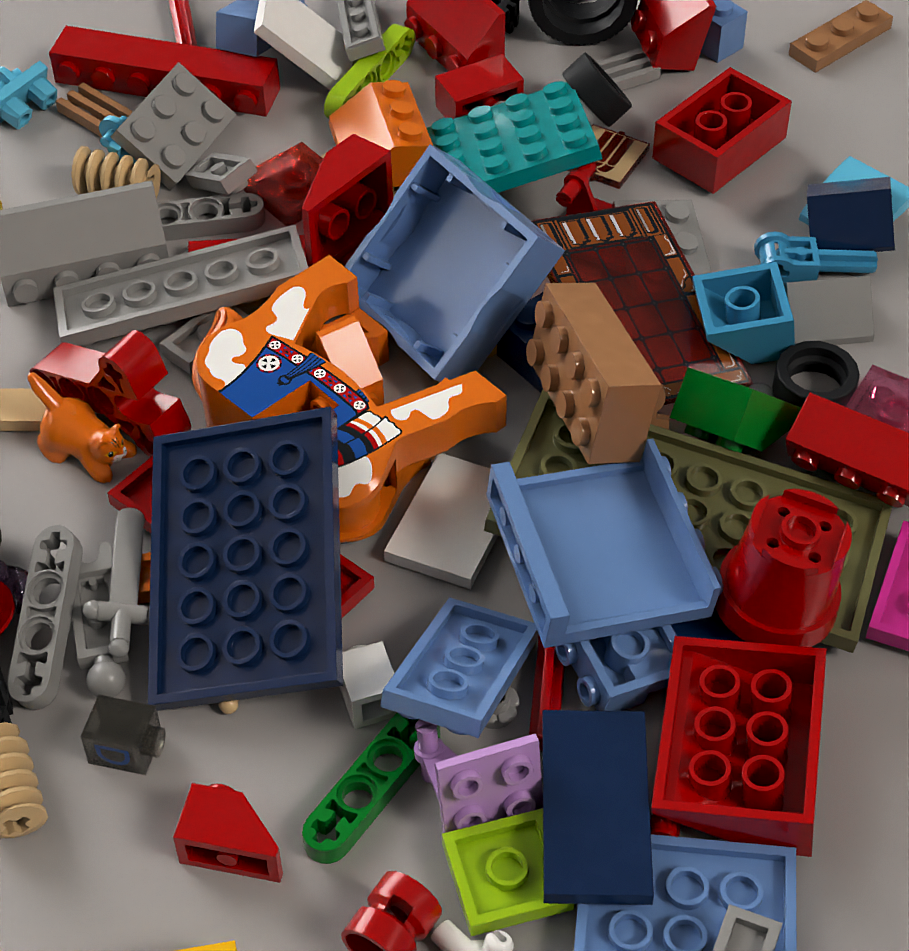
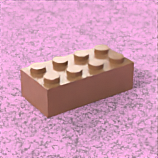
[526,283,661,464]

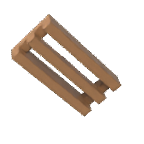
[56,82,133,138]

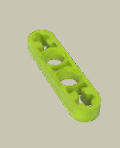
[324,24,415,119]

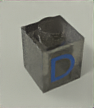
[80,694,166,776]

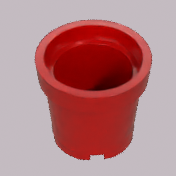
[715,488,852,647]

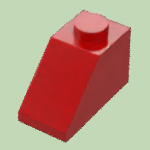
[173,783,283,883]

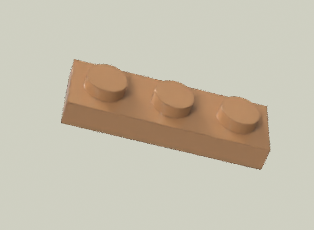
[789,0,893,73]

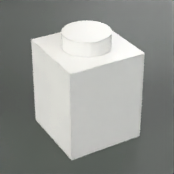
[339,641,397,729]

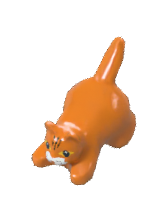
[27,372,137,483]

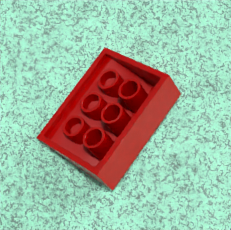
[651,636,827,857]

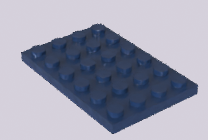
[148,407,343,711]

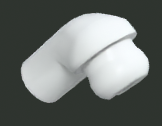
[431,920,514,951]

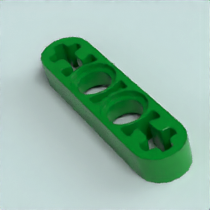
[302,712,440,864]

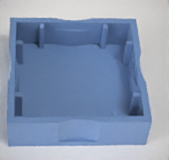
[344,144,565,382]

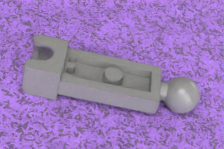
[72,542,129,699]

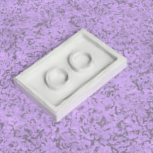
[254,0,353,90]
[384,453,498,590]

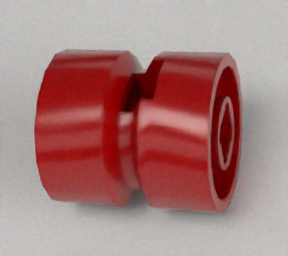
[341,871,442,951]

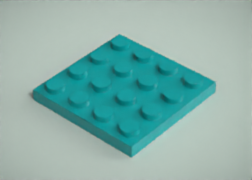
[427,81,603,193]

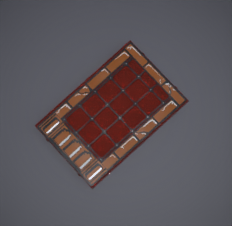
[531,201,753,405]

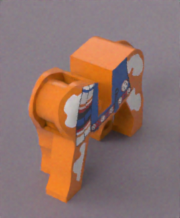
[192,255,507,543]

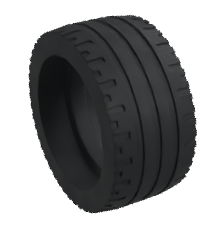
[528,0,638,46]

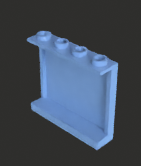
[486,438,723,648]

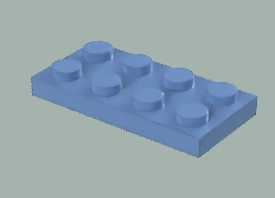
[380,597,538,738]

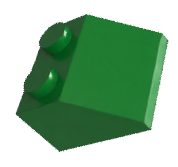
[669,367,801,453]

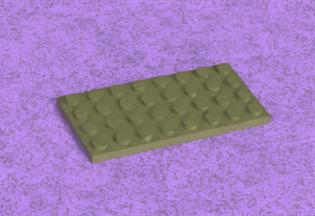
[484,389,892,653]

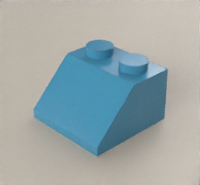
[692,262,795,364]

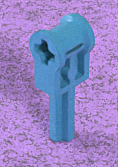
[754,231,878,283]

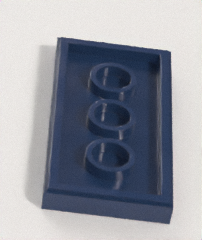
[542,710,654,905]

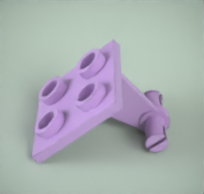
[414,719,543,833]

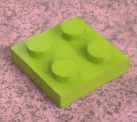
[442,808,574,937]

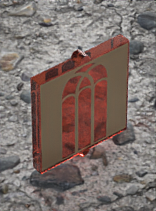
[567,124,650,189]

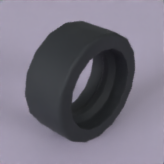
[562,52,632,127]
[772,341,860,409]

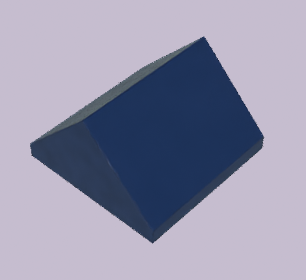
[807,177,895,252]

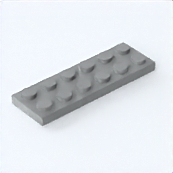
[53,224,309,347]

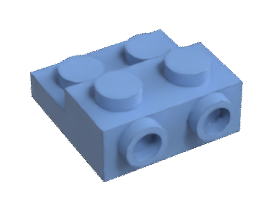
[555,625,677,711]

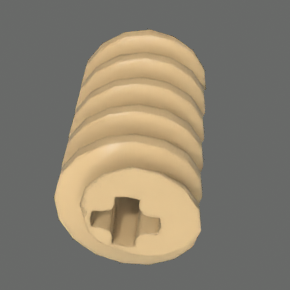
[71,146,161,199]
[0,722,48,838]

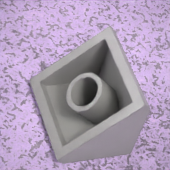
[783,276,874,345]

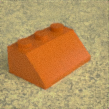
[328,80,433,187]

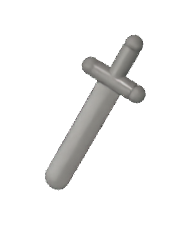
[83,508,150,658]

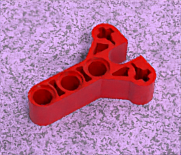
[30,330,191,457]

